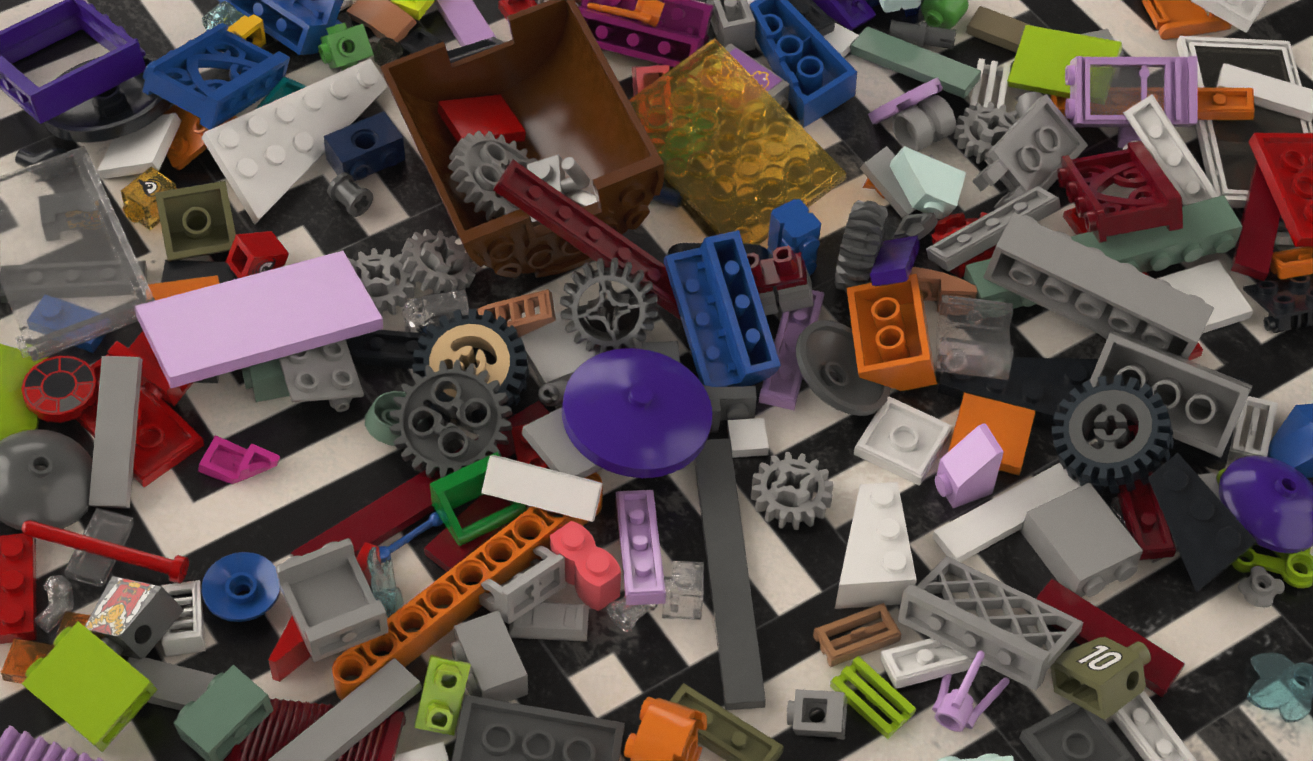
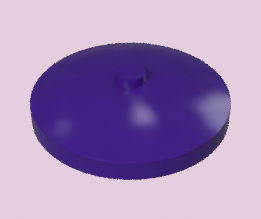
[562,348,712,478]

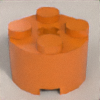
[624,697,707,761]

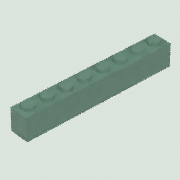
[963,195,1242,318]

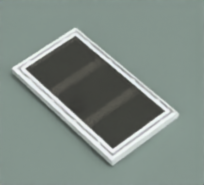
[1176,36,1313,208]

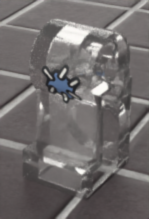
[402,290,469,334]

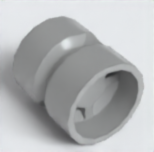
[892,95,956,152]

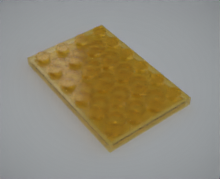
[629,38,846,245]

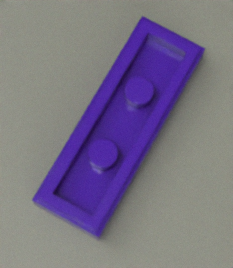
[870,235,920,286]

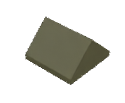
[155,181,236,262]

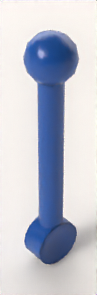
[379,512,443,563]

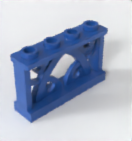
[143,23,290,130]

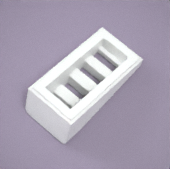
[161,580,206,656]

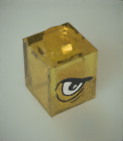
[121,167,177,230]

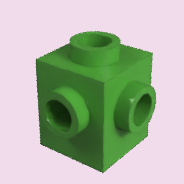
[318,22,374,71]

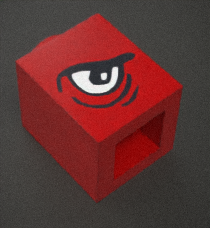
[226,231,289,278]

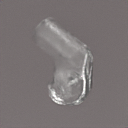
[35,575,74,633]

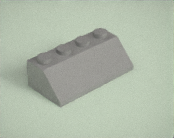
[1090,330,1252,458]

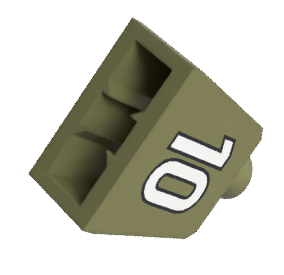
[1050,637,1151,720]

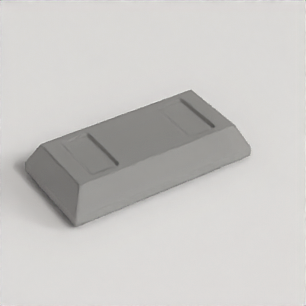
[509,603,589,641]

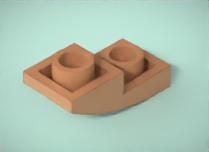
[346,0,417,45]
[910,267,977,314]

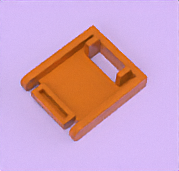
[1142,0,1232,40]

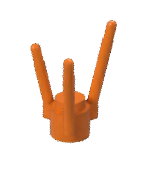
[587,0,665,28]

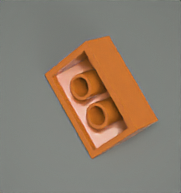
[846,274,937,391]

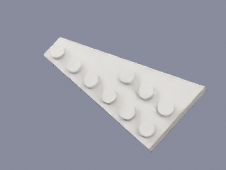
[201,58,388,224]

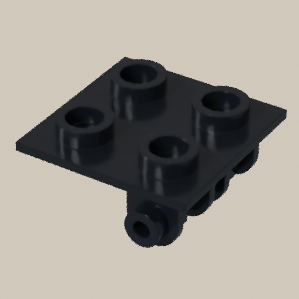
[1243,275,1313,333]

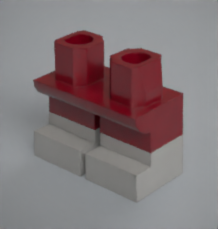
[747,245,814,316]

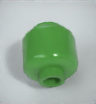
[921,0,969,29]

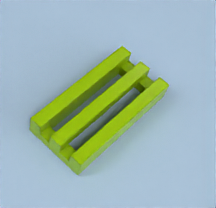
[830,656,916,739]

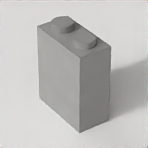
[1021,483,1143,597]

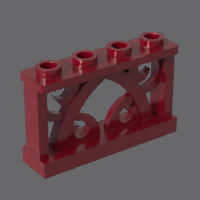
[1057,140,1183,243]

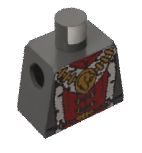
[85,576,184,659]

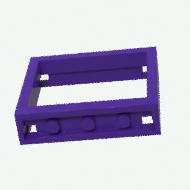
[0,0,146,124]

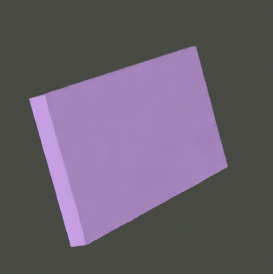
[135,251,383,388]

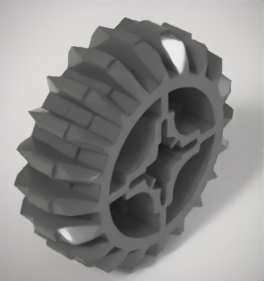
[834,200,888,293]
[560,258,658,353]

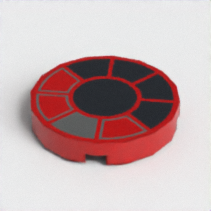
[21,355,99,423]

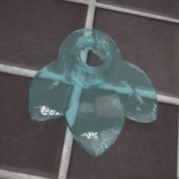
[367,547,404,618]
[1247,653,1313,723]

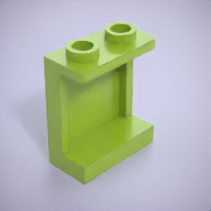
[22,621,158,752]

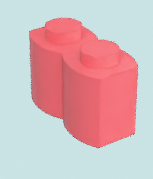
[550,521,621,611]

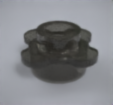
[370,37,403,66]

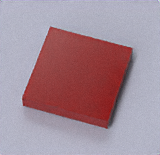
[437,95,526,143]

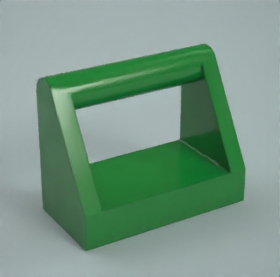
[430,452,527,546]

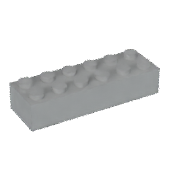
[983,212,1214,359]

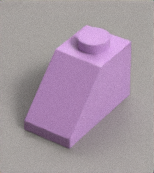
[935,423,1004,508]

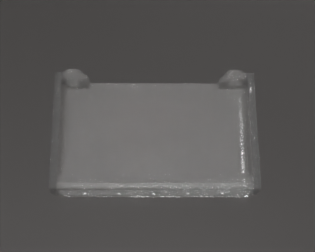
[0,146,155,362]

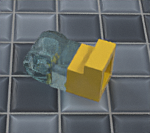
[202,1,266,48]

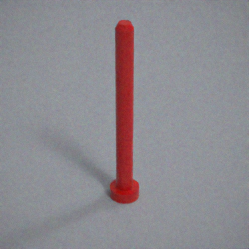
[21,520,189,584]

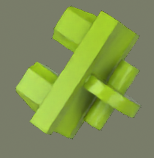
[414,655,471,736]

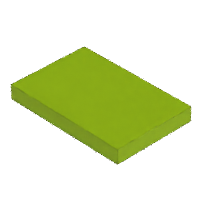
[1007,25,1122,105]

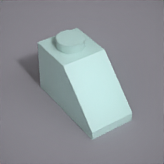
[890,146,966,219]

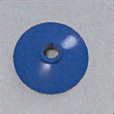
[202,552,281,622]

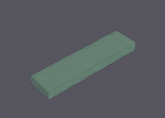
[851,26,981,99]

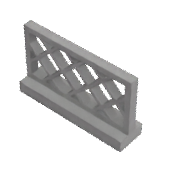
[898,556,1084,691]

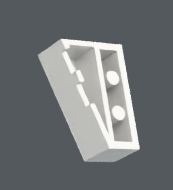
[835,482,917,609]

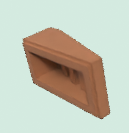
[477,289,556,337]

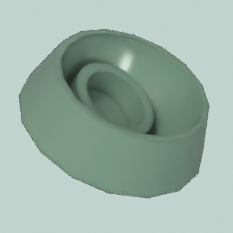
[365,391,429,446]

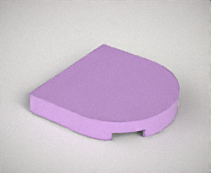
[868,77,943,125]

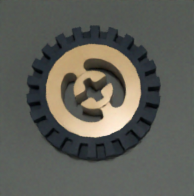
[412,309,529,426]

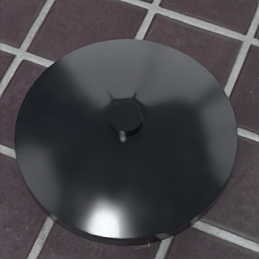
[44,54,171,143]

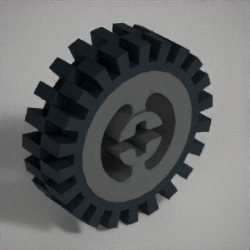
[1052,375,1174,494]

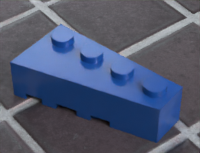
[750,0,857,128]

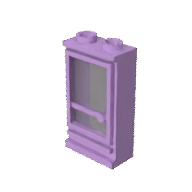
[1065,56,1198,127]

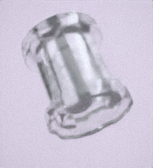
[606,595,658,632]

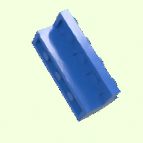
[218,0,344,55]
[663,230,781,387]

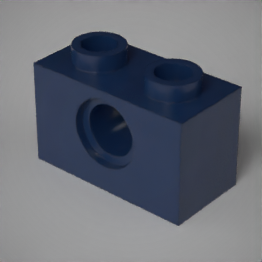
[323,111,405,182]

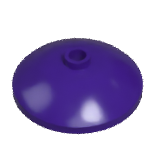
[1219,455,1313,553]

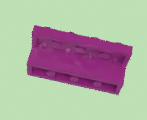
[578,0,714,72]

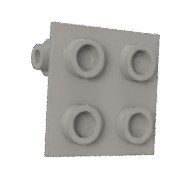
[278,339,364,412]

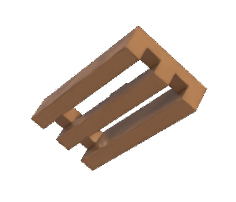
[813,603,902,667]

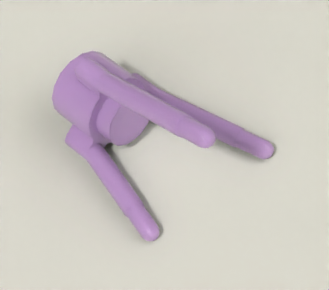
[932,651,1010,732]

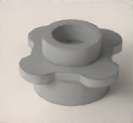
[1238,566,1285,608]

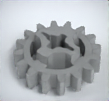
[954,102,1019,164]
[399,229,477,297]
[348,248,416,316]
[751,452,833,530]

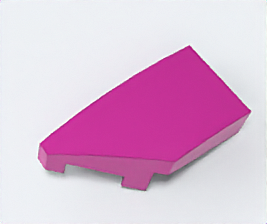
[198,435,280,484]

